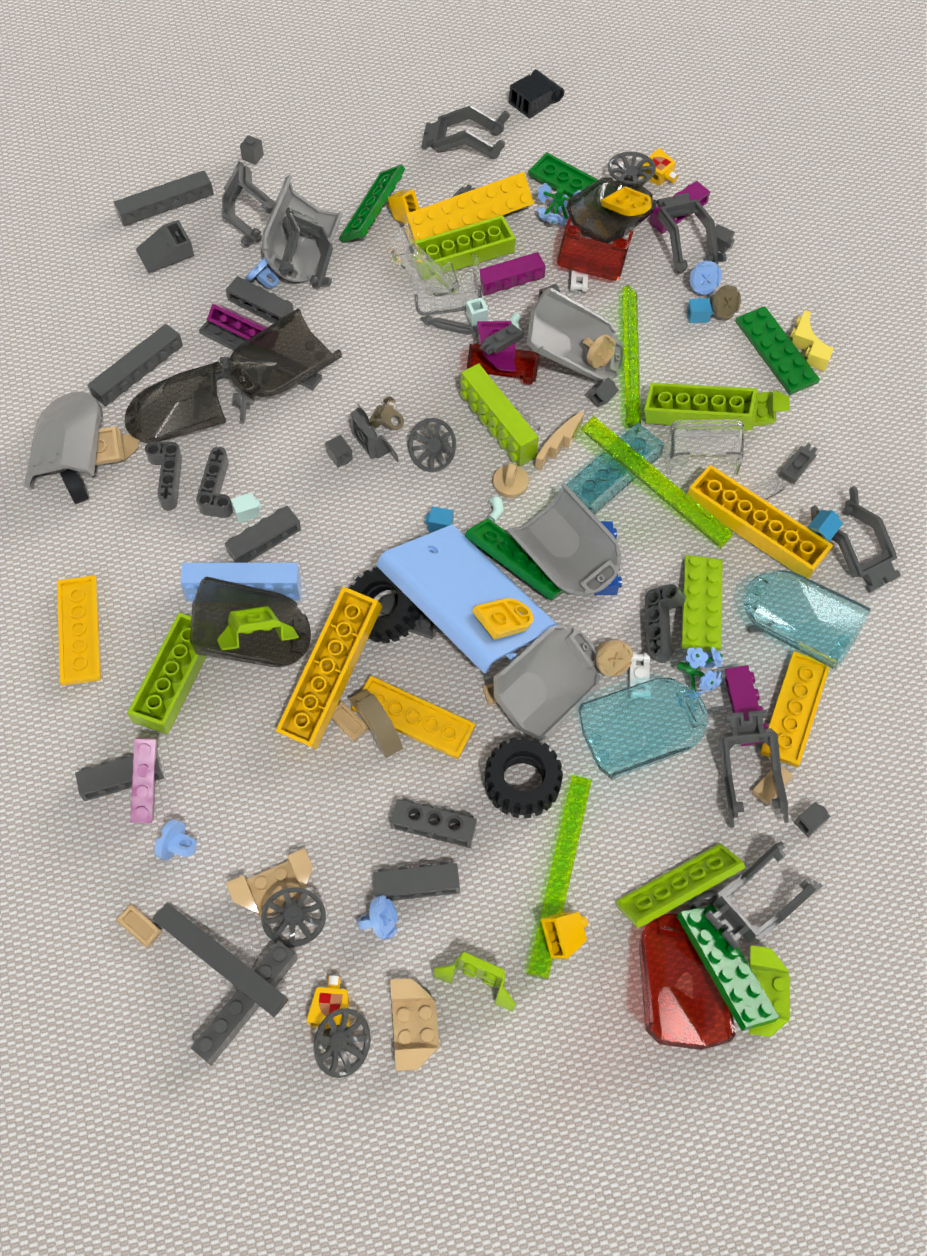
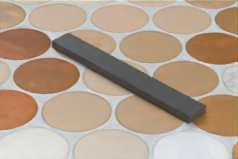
[199,320,322,391]
[153,903,289,1018]

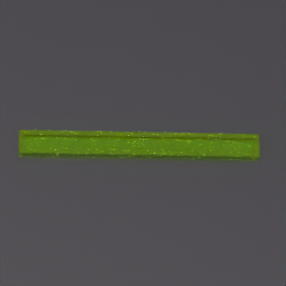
[622,284,641,433]
[581,415,733,549]
[527,775,592,980]

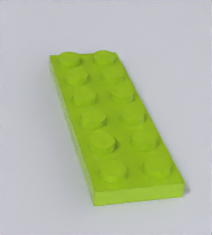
[681,555,723,652]
[615,843,745,928]

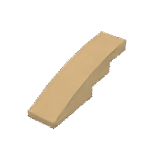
[535,411,584,470]

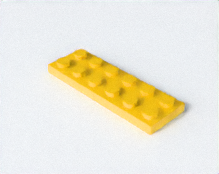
[57,575,101,686]
[759,651,831,768]
[352,675,476,760]

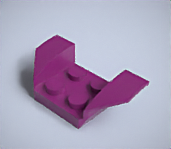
[477,321,516,371]

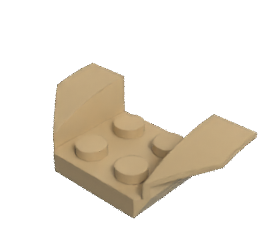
[95,426,139,466]
[226,848,313,918]
[390,978,439,1071]

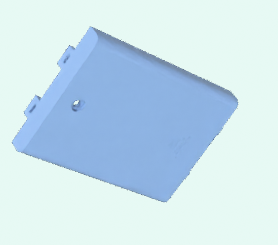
[376,525,558,674]

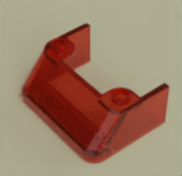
[556,215,634,281]
[466,344,541,384]

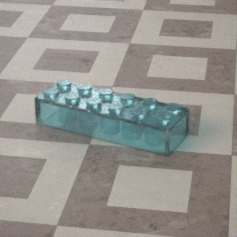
[566,423,665,515]

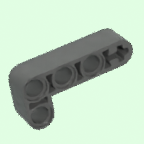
[145,442,182,511]
[196,447,233,518]
[645,584,686,663]

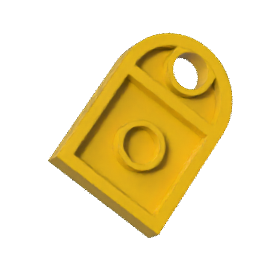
[601,186,652,216]
[472,598,533,640]

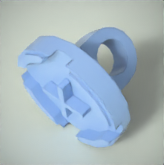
[246,257,279,289]
[690,260,722,295]
[155,819,196,861]
[356,895,398,940]

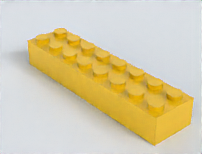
[402,172,534,243]
[686,465,833,581]
[276,587,383,750]

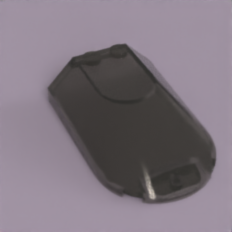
[566,177,657,245]
[228,308,342,397]
[124,361,226,443]
[190,577,311,668]

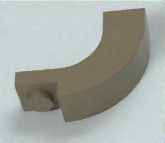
[349,689,403,758]

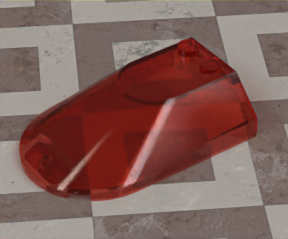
[639,914,736,1050]

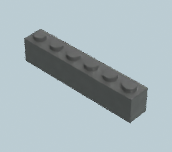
[113,170,214,227]
[87,324,183,407]
[191,941,298,1066]

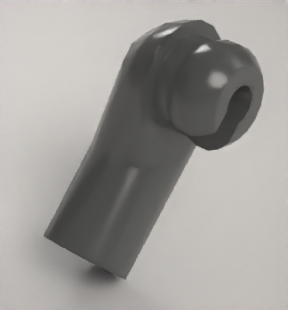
[688,890,717,909]

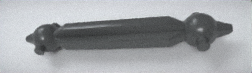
[420,315,478,337]

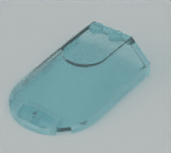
[744,570,871,670]
[578,678,708,780]

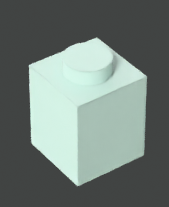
[466,297,488,327]
[231,492,261,523]

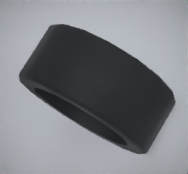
[60,469,89,504]

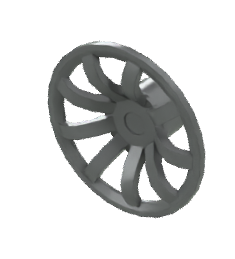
[608,152,656,186]
[408,418,456,472]
[261,887,326,947]
[313,1008,371,1078]

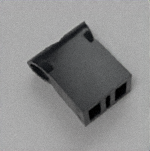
[508,69,565,119]

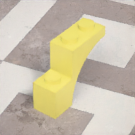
[790,310,834,371]

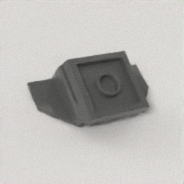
[350,404,399,462]
[380,593,444,639]

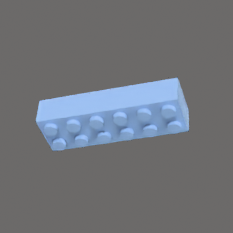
[180,563,302,603]

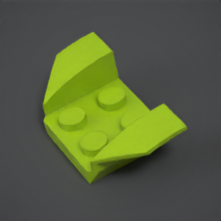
[754,390,790,426]
[217,606,299,651]
[749,945,790,1037]
[433,952,516,1012]

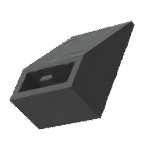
[136,220,194,273]

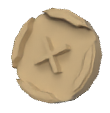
[582,334,616,369]
[493,463,529,498]
[596,640,634,677]

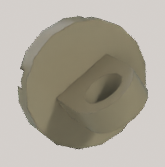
[708,285,741,320]
[369,396,404,430]

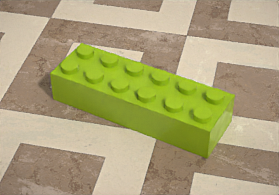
[411,215,516,280]
[460,363,539,467]
[644,383,758,430]
[127,612,218,735]

